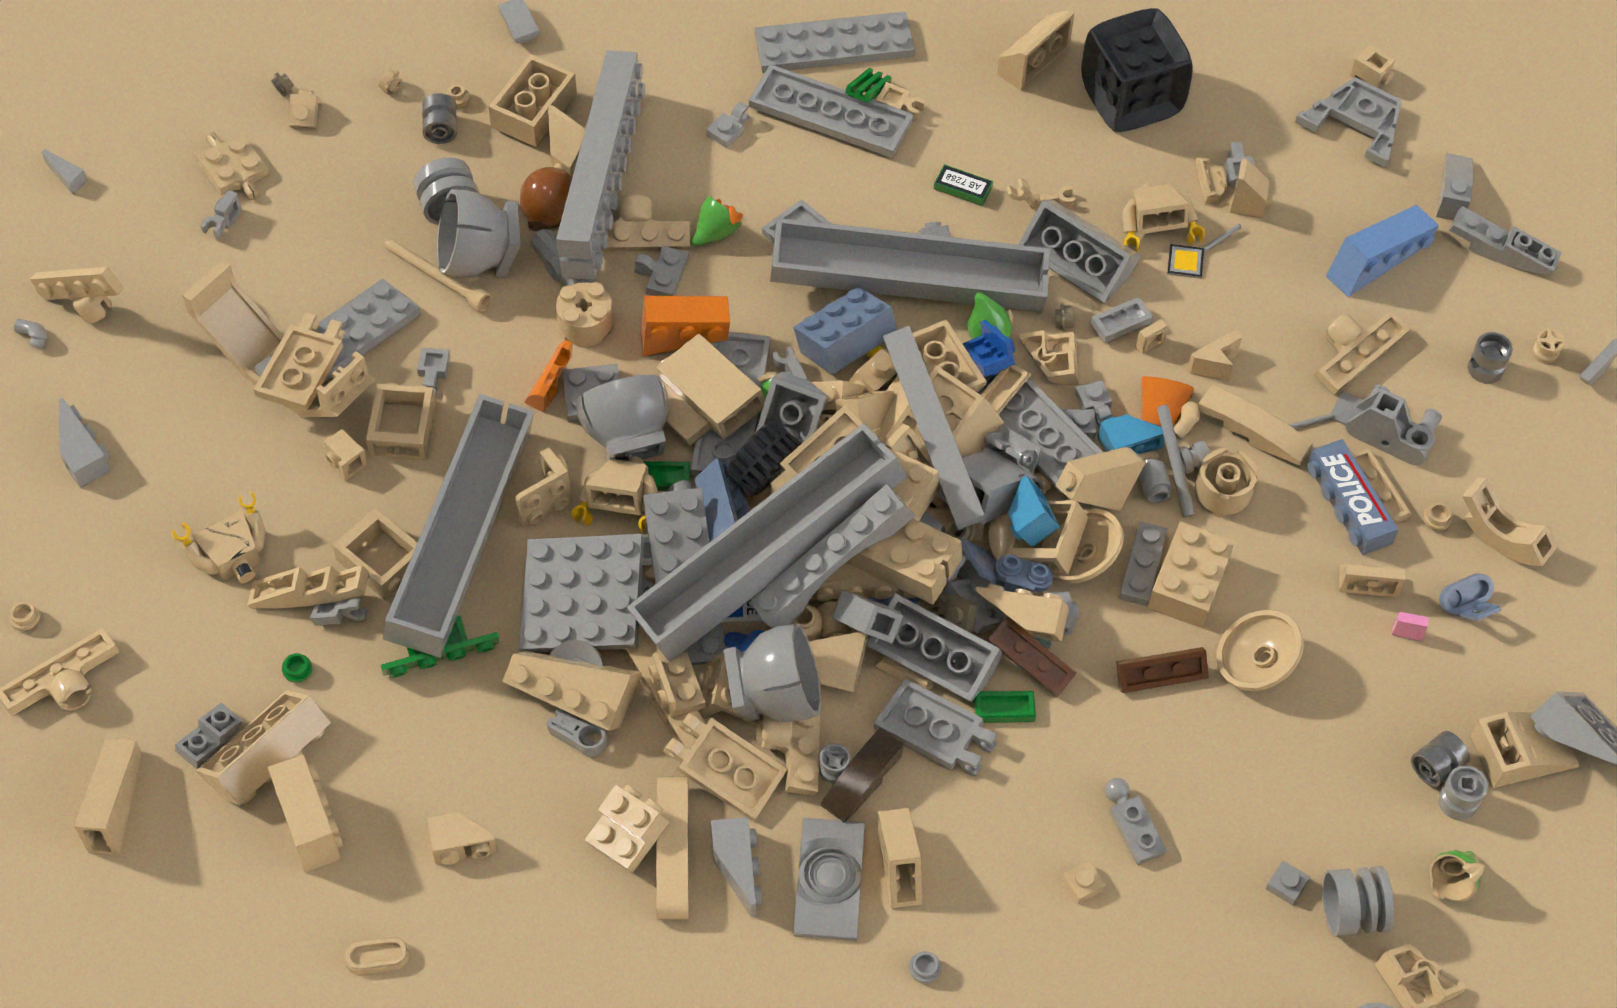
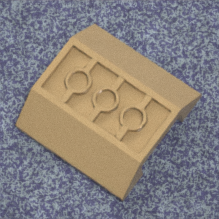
[880,362,1004,509]

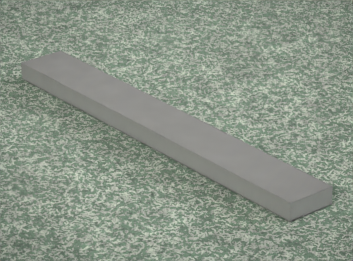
[883,326,986,530]

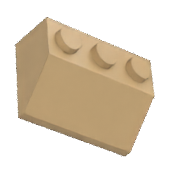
[997,10,1075,90]
[912,319,987,393]

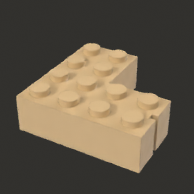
[846,447,963,604]

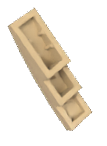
[1198,384,1313,466]
[247,565,369,608]

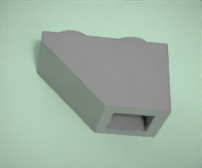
[832,590,903,644]

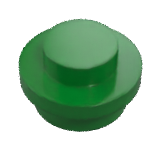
[282,653,313,683]

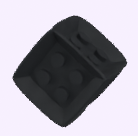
[1081,8,1193,132]

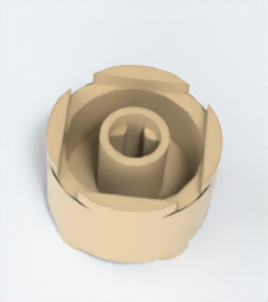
[556,282,613,347]
[1195,448,1257,517]

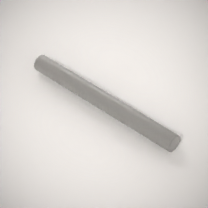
[1157,405,1195,517]

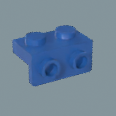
[962,320,1015,377]

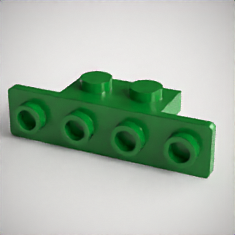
[381,615,499,678]

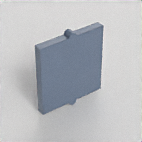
[960,538,1005,587]

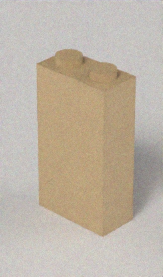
[656,334,765,440]

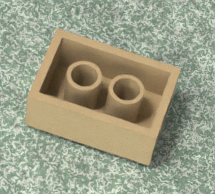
[488,54,577,147]
[1148,521,1235,628]
[267,754,343,873]

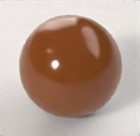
[520,167,573,228]

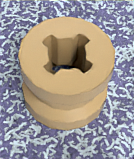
[1532,329,1565,364]

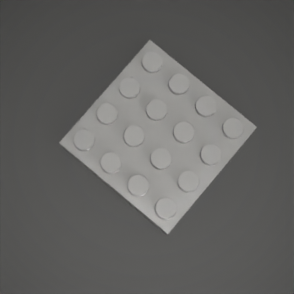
[519,534,645,653]

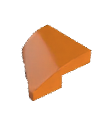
[525,340,573,412]
[1140,376,1194,427]

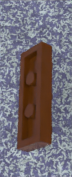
[987,616,1077,697]
[1116,647,1209,693]

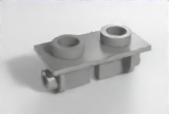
[985,425,1043,474]

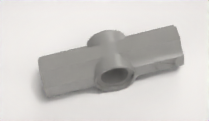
[531,229,594,286]

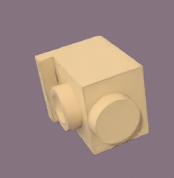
[1350,44,1395,87]
[322,429,367,482]

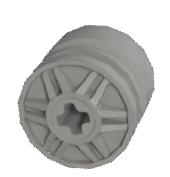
[1323,866,1394,936]

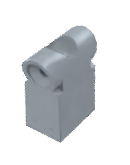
[937,447,1043,525]

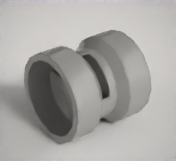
[1179,440,1210,475]
[819,743,850,784]

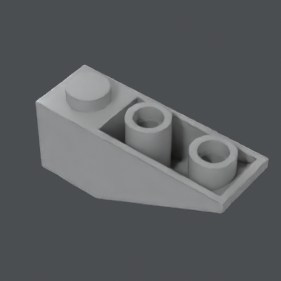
[59,398,111,488]
[711,817,762,917]

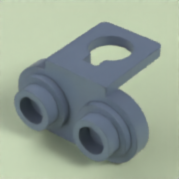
[994,555,1053,593]
[1439,573,1501,621]

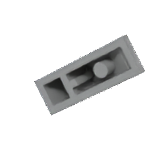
[1436,153,1473,220]

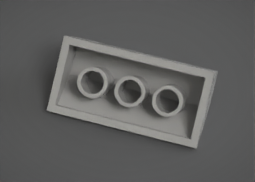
[1018,200,1142,303]
[867,593,1003,702]

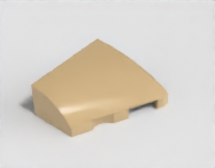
[1020,330,1079,385]
[1375,944,1467,1008]

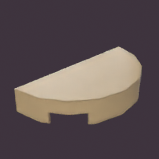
[1195,157,1227,204]

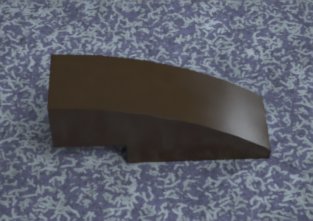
[820,728,904,823]

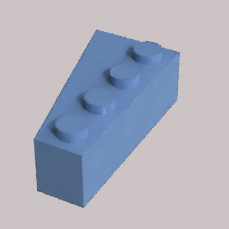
[1326,205,1439,297]

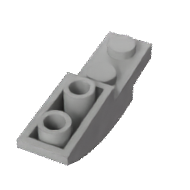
[1449,206,1562,275]

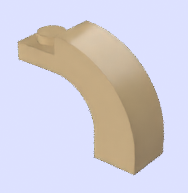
[1462,477,1557,566]

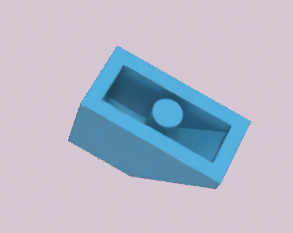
[1098,414,1165,454]
[1008,475,1060,547]

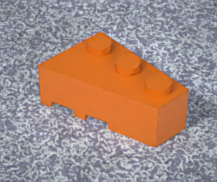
[641,296,730,357]

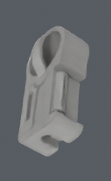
[547,708,607,756]

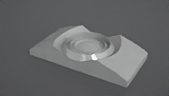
[793,818,865,941]

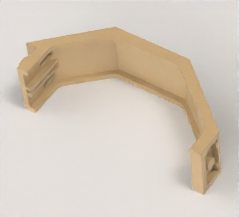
[182,259,376,417]

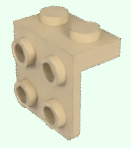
[515,447,572,528]

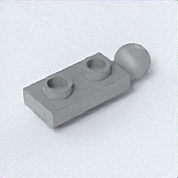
[1105,778,1167,865]

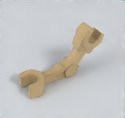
[1007,178,1076,209]

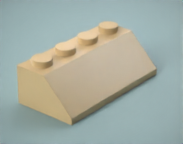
[195,690,331,805]

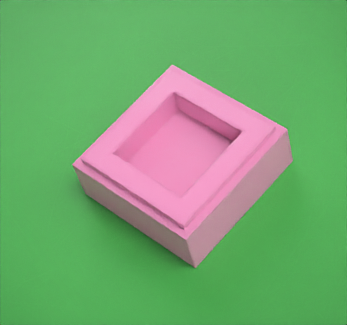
[1392,612,1429,641]

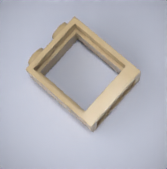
[366,383,436,460]
[1006,499,1088,575]
[332,508,418,600]

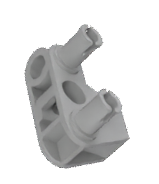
[1346,385,1442,465]

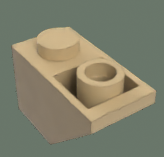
[427,812,497,865]

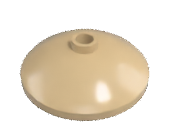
[1041,508,1124,583]
[1216,610,1304,691]

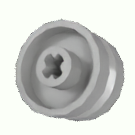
[413,158,480,225]

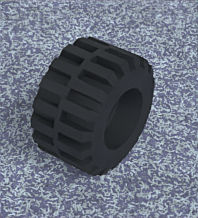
[726,420,801,497]

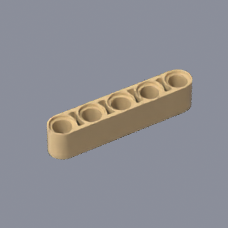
[656,776,689,920]

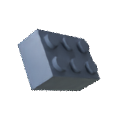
[793,286,897,375]

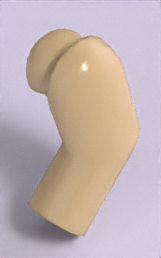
[1174,402,1200,439]

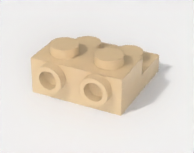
[585,785,669,873]

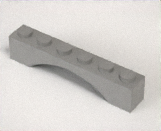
[749,484,915,628]

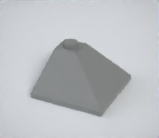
[1530,691,1617,765]

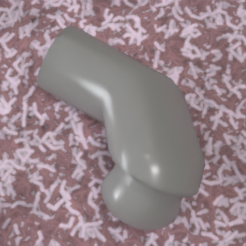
[14,319,48,348]

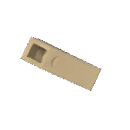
[976,584,1069,642]

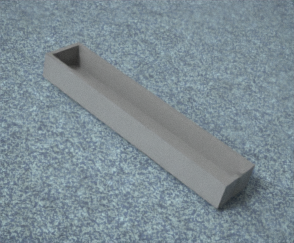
[556,50,645,280]
[770,218,1050,312]
[383,394,534,658]
[627,423,907,662]

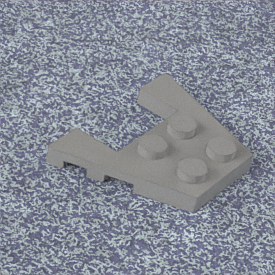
[1295,77,1402,168]

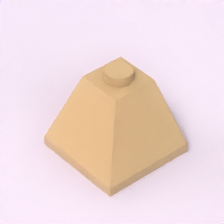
[548,105,585,177]

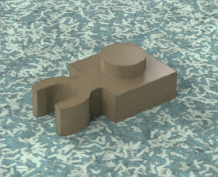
[929,592,977,632]

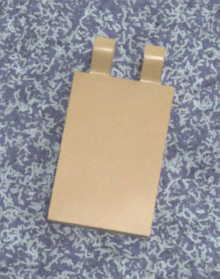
[253,312,345,412]
[771,405,881,491]
[662,713,787,821]

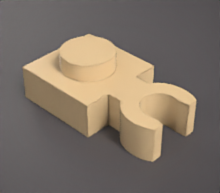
[876,82,925,120]

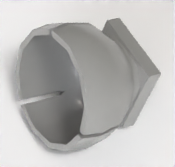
[437,189,521,278]
[576,375,670,462]
[724,624,821,722]

